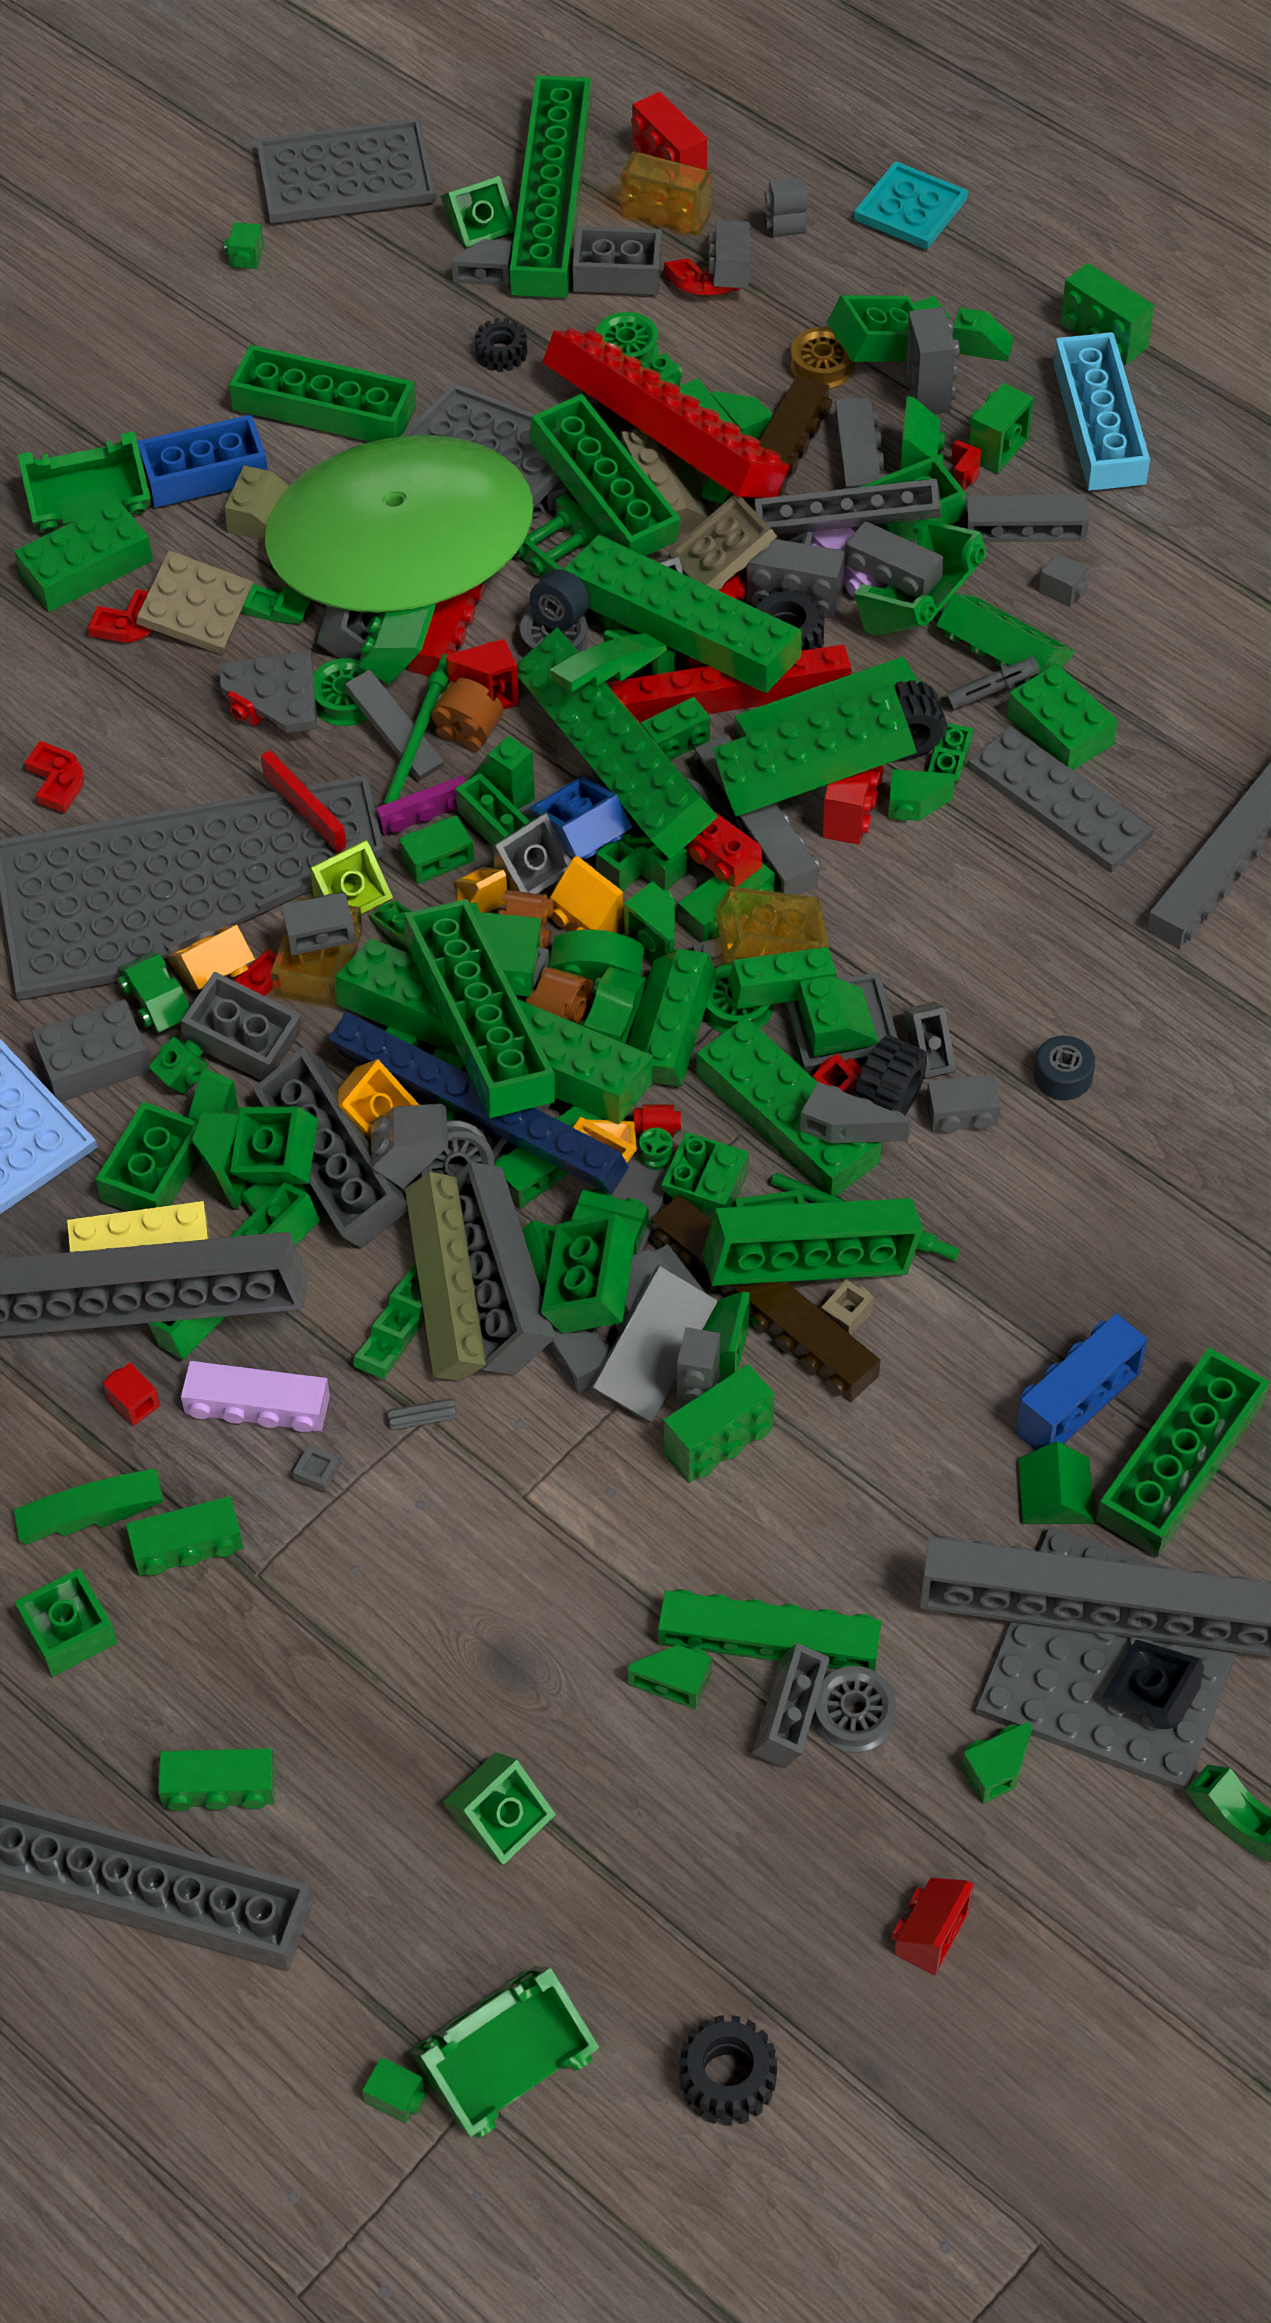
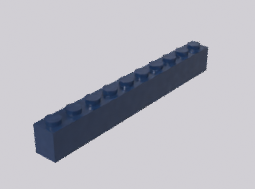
[328,1011,629,1195]

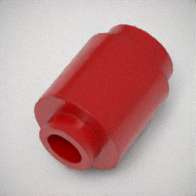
[634,1104,681,1138]

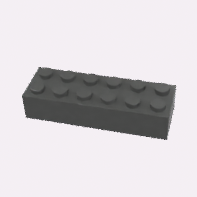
[253,1047,408,1248]
[455,1161,556,1375]

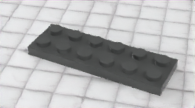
[969,726,1154,872]

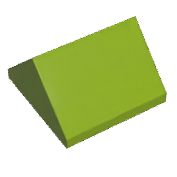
[310,840,393,919]

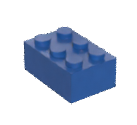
[529,776,632,859]

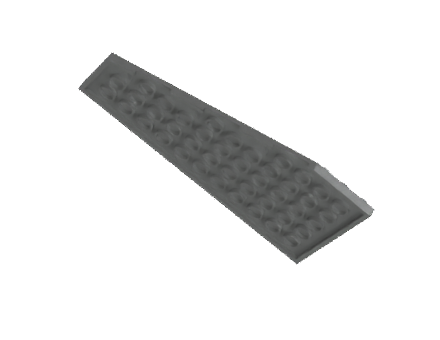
[0,775,385,1000]

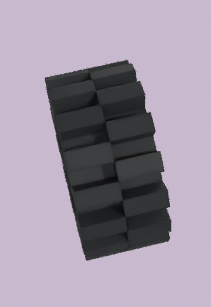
[475,318,527,372]

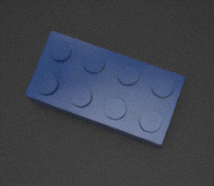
[137,414,268,507]
[1016,1313,1148,1451]

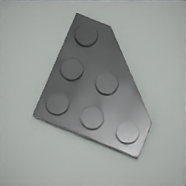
[220,650,317,733]

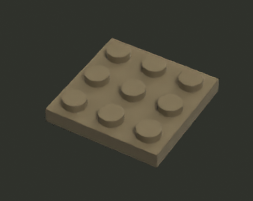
[668,494,777,590]
[136,550,254,656]

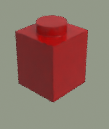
[103,1362,160,1426]

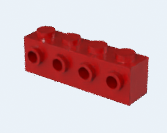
[684,811,762,888]

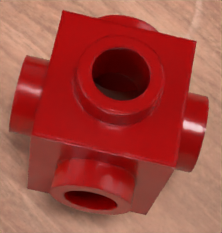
[813,1053,862,1096]

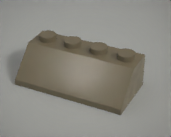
[621,428,712,535]

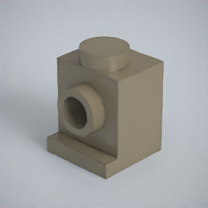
[821,1279,874,1336]

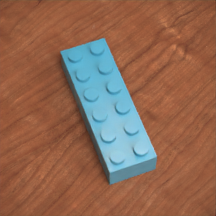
[1053,332,1150,491]

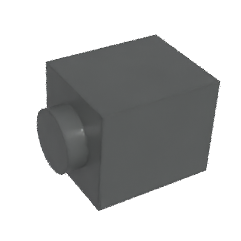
[1039,553,1089,607]

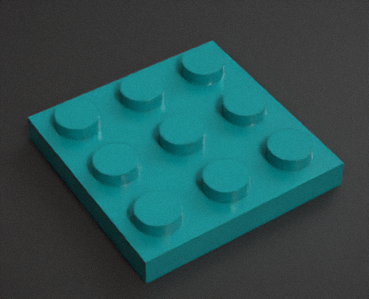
[854,161,968,250]

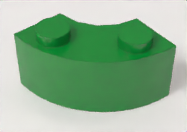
[549,929,645,981]
[580,967,646,1044]

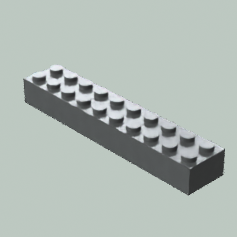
[0,1232,309,1336]
[920,1536,1271,1657]
[0,1797,314,1971]

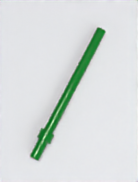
[383,654,448,805]
[771,1172,961,1262]

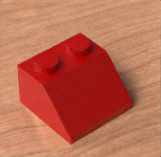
[892,1877,974,1976]

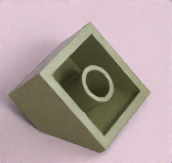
[224,465,289,540]

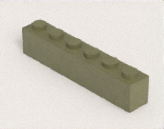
[405,1172,486,1381]

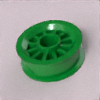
[595,312,658,362]
[314,658,377,726]
[703,963,773,1034]

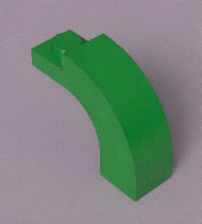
[1185,1764,1271,1862]

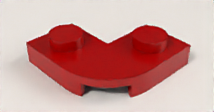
[663,258,740,295]
[88,589,153,642]
[24,741,84,813]

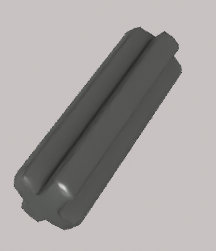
[387,1398,457,1430]

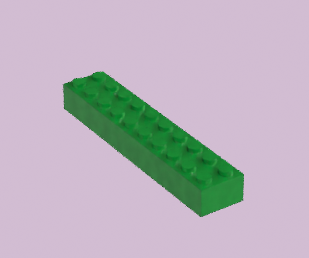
[510,75,591,298]
[517,627,719,859]
[335,938,653,1125]

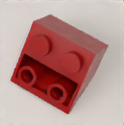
[446,639,519,710]

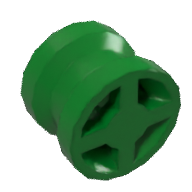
[639,1128,672,1170]

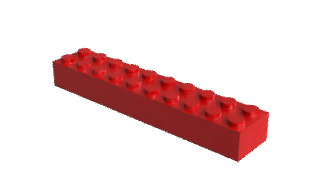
[542,328,789,498]

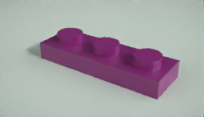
[376,775,466,836]

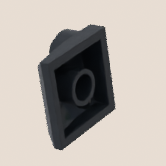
[1102,1639,1204,1730]

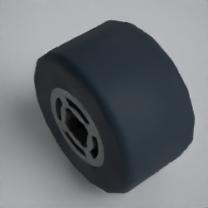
[529,569,590,630]
[1034,1035,1095,1100]

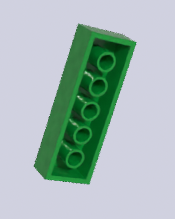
[229,345,416,442]
[529,394,681,556]
[713,684,917,817]
[696,1017,882,1197]
[702,1198,923,1286]
[1096,1347,1270,1558]

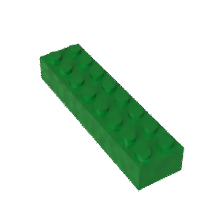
[563,535,801,693]
[404,899,555,1118]

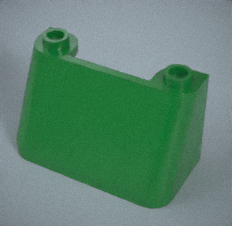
[17,431,151,533]
[854,518,986,637]
[409,1966,600,2138]

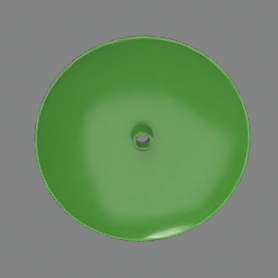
[265,435,533,612]

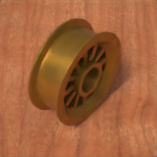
[790,327,854,389]

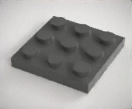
[785,972,898,1074]

